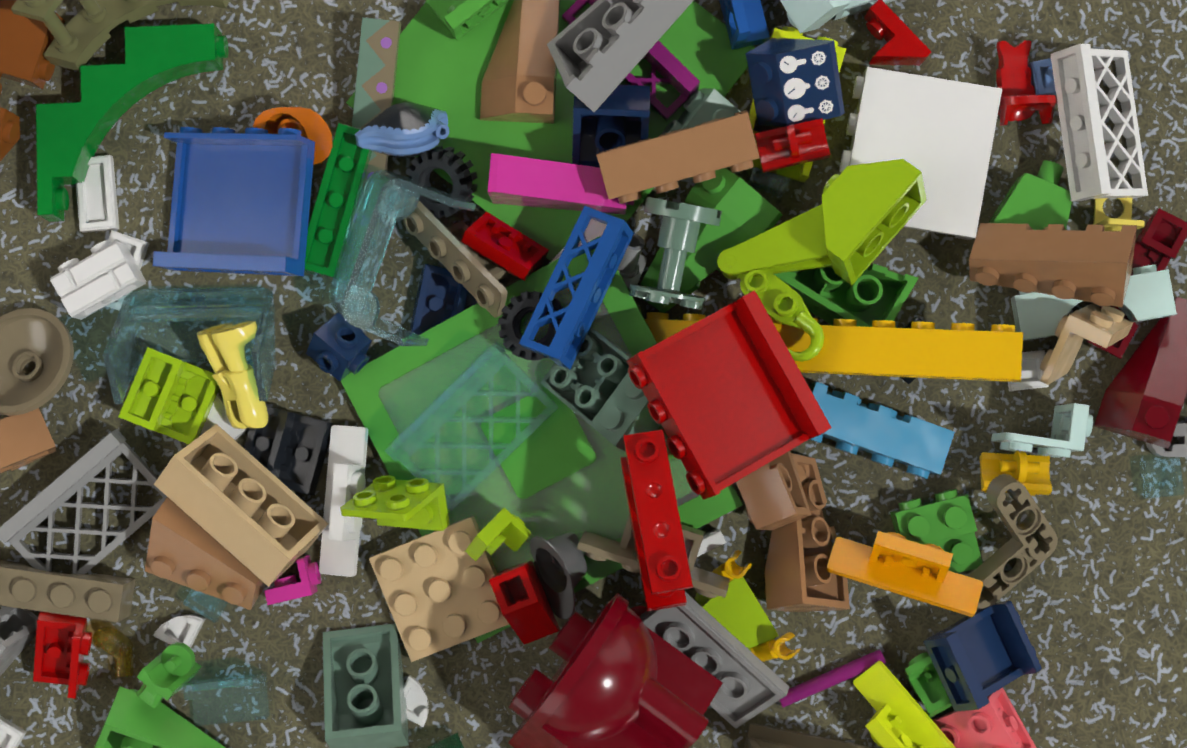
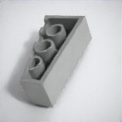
[547,0,694,112]

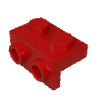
[33,611,92,699]

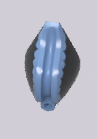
[355,102,450,159]

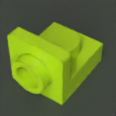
[465,507,531,561]

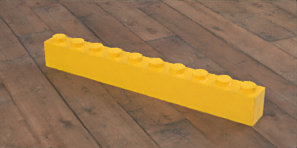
[645,312,1023,382]

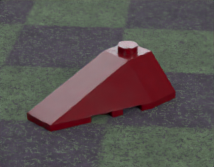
[1094,297,1187,449]

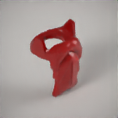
[996,40,1057,126]

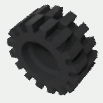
[404,146,478,218]
[498,291,563,360]

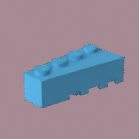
[808,382,955,479]

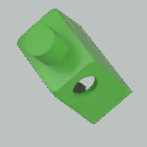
[988,160,1072,230]

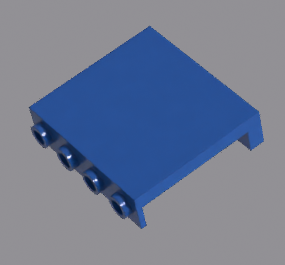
[152,127,315,277]

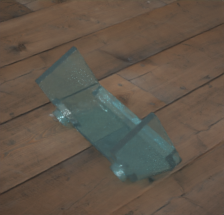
[329,170,476,346]
[103,287,276,404]

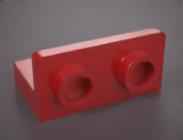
[461,211,549,281]

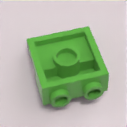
[890,489,983,573]

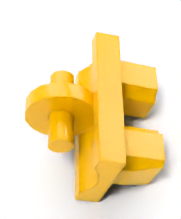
[979,450,1052,496]

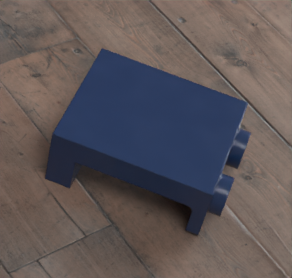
[923,601,1042,712]

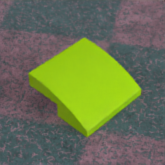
[118,347,219,444]

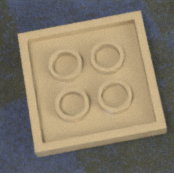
[369,515,509,662]

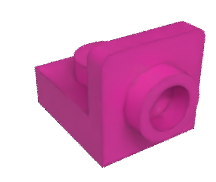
[264,555,321,605]

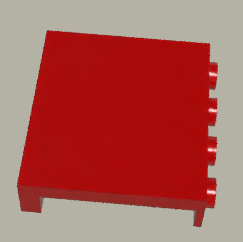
[626,290,832,500]

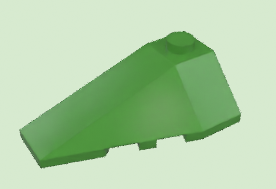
[640,168,783,313]
[94,686,226,748]

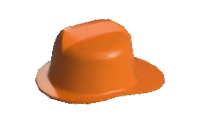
[252,106,333,165]

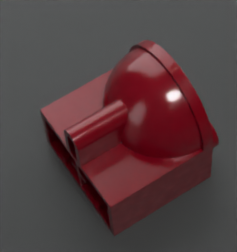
[508,593,723,748]

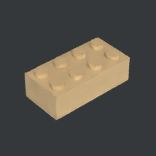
[154,424,328,587]

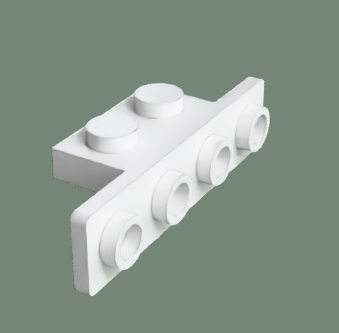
[319,425,368,577]

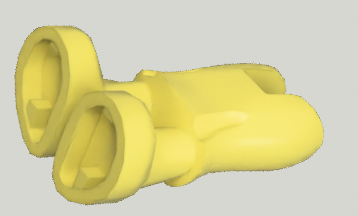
[196,320,268,429]

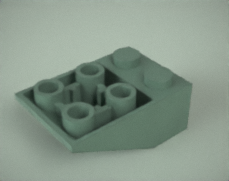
[540,327,660,451]

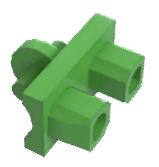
[136,642,202,708]

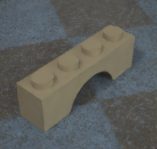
[0,560,136,623]

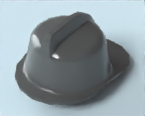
[530,532,587,619]

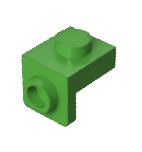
[905,652,952,718]

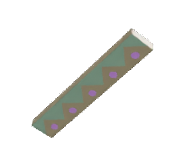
[346,17,401,246]

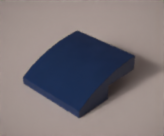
[408,264,500,338]

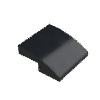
[244,406,334,496]

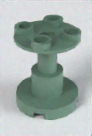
[630,197,722,310]

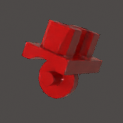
[755,118,830,172]

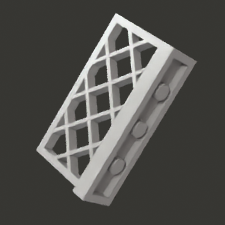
[0,429,167,574]

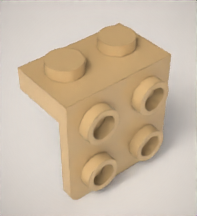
[1040,304,1133,385]

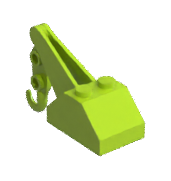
[717,159,927,362]

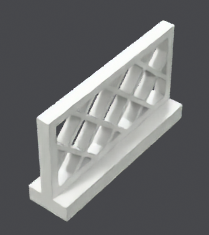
[1050,44,1148,202]

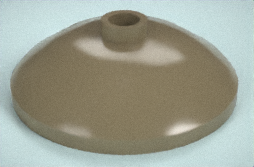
[0,308,74,416]

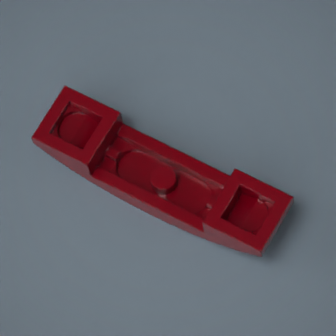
[1086,208,1187,359]

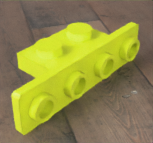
[853,660,956,748]

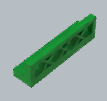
[304,123,372,279]

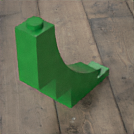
[36,23,229,222]

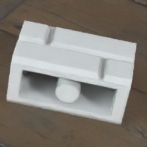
[50,240,146,320]

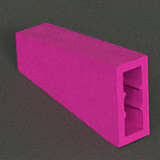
[488,153,634,215]

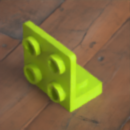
[340,475,450,531]

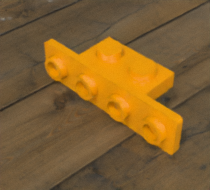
[826,531,983,617]

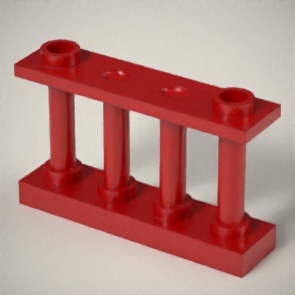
[620,429,693,611]

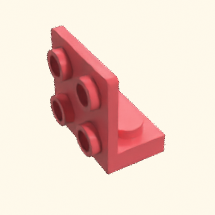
[932,687,1037,748]

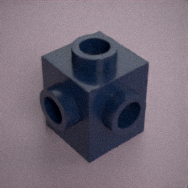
[306,313,372,382]

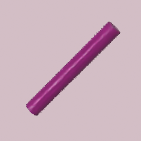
[779,649,886,708]

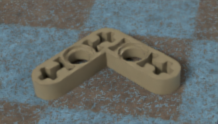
[968,474,1058,609]

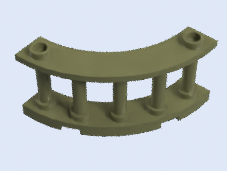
[11,0,231,72]

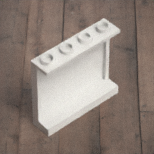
[839,67,1002,240]

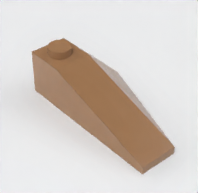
[480,0,560,124]
[764,453,850,612]

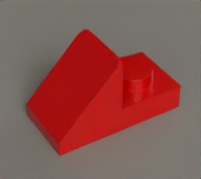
[864,0,932,66]

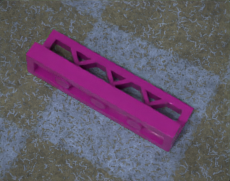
[562,0,700,121]

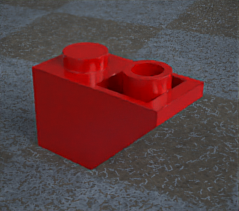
[489,560,560,645]

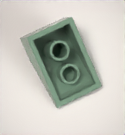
[323,623,409,748]

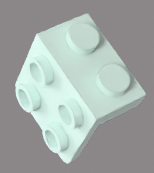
[991,403,1093,458]

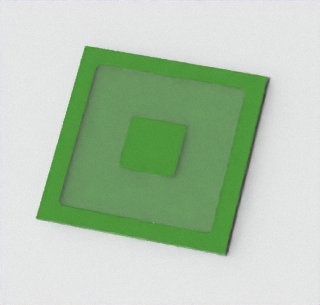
[341,236,743,643]

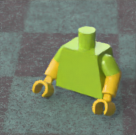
[695,550,800,662]

